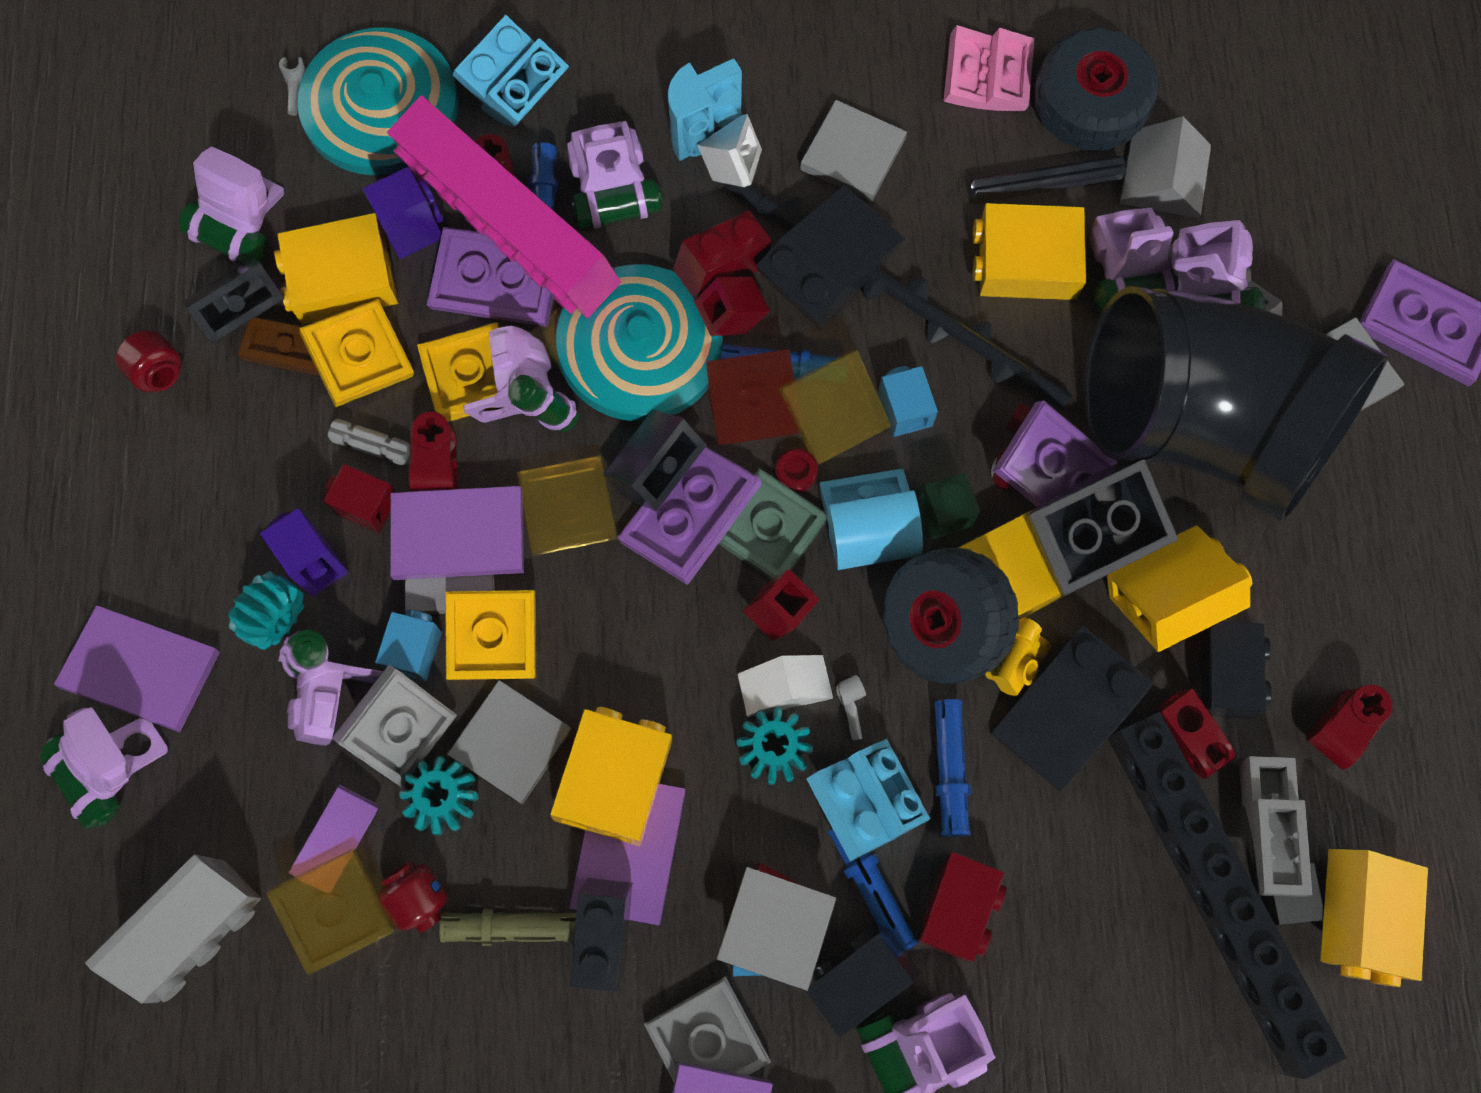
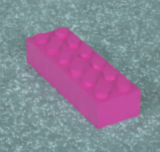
[387,95,621,319]

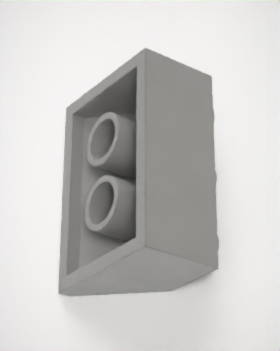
[85,854,262,1003]

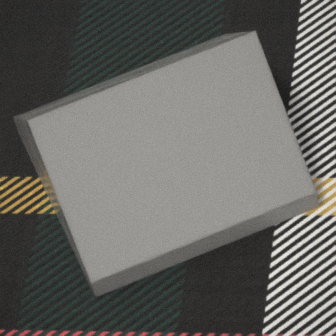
[1120,116,1211,219]

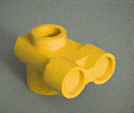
[985,618,1052,696]

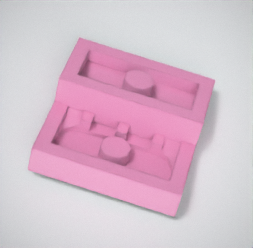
[944,25,1035,111]

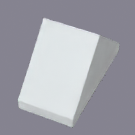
[697,114,762,187]
[738,655,833,717]

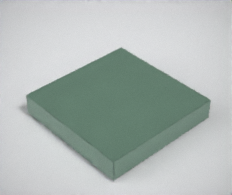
[718,468,827,580]

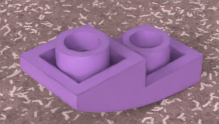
[289,784,380,894]

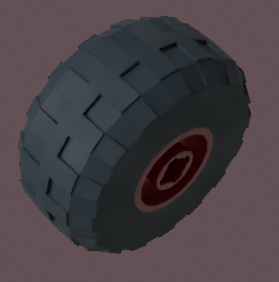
[1034,28,1159,151]
[883,548,1020,684]

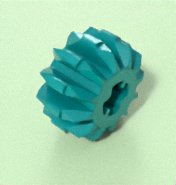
[228,571,304,650]
[737,707,813,785]
[399,756,479,835]

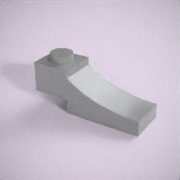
[1239,756,1313,897]

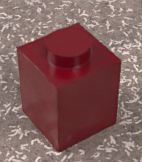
[694,277,770,336]
[323,464,396,534]
[742,569,820,641]

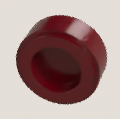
[775,449,818,493]

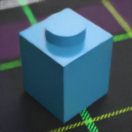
[878,366,938,437]
[375,610,442,682]

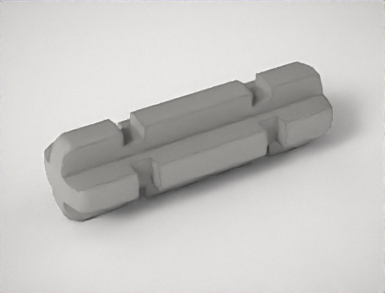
[328,419,411,465]

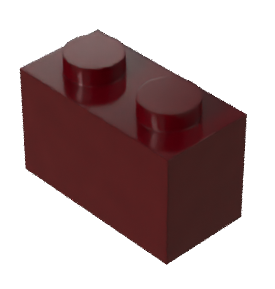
[673,211,773,300]
[916,852,1007,962]

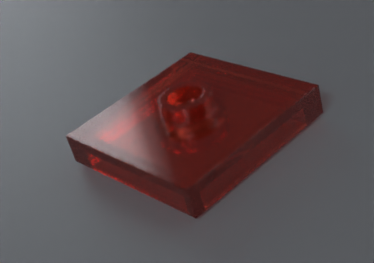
[705,349,801,445]

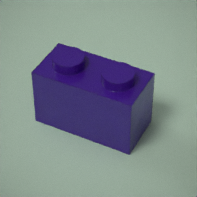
[363,167,444,259]
[260,508,349,597]

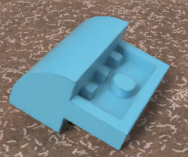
[453,15,569,127]
[668,58,742,161]
[820,468,923,570]
[807,739,930,861]

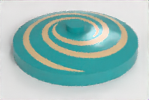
[297,27,458,175]
[556,264,723,422]

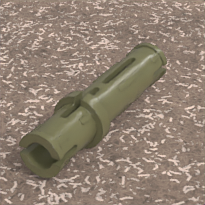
[439,909,577,946]

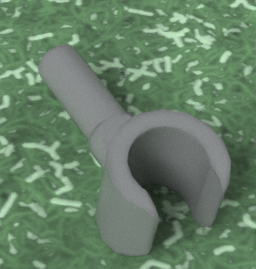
[279,57,306,116]
[836,675,866,740]

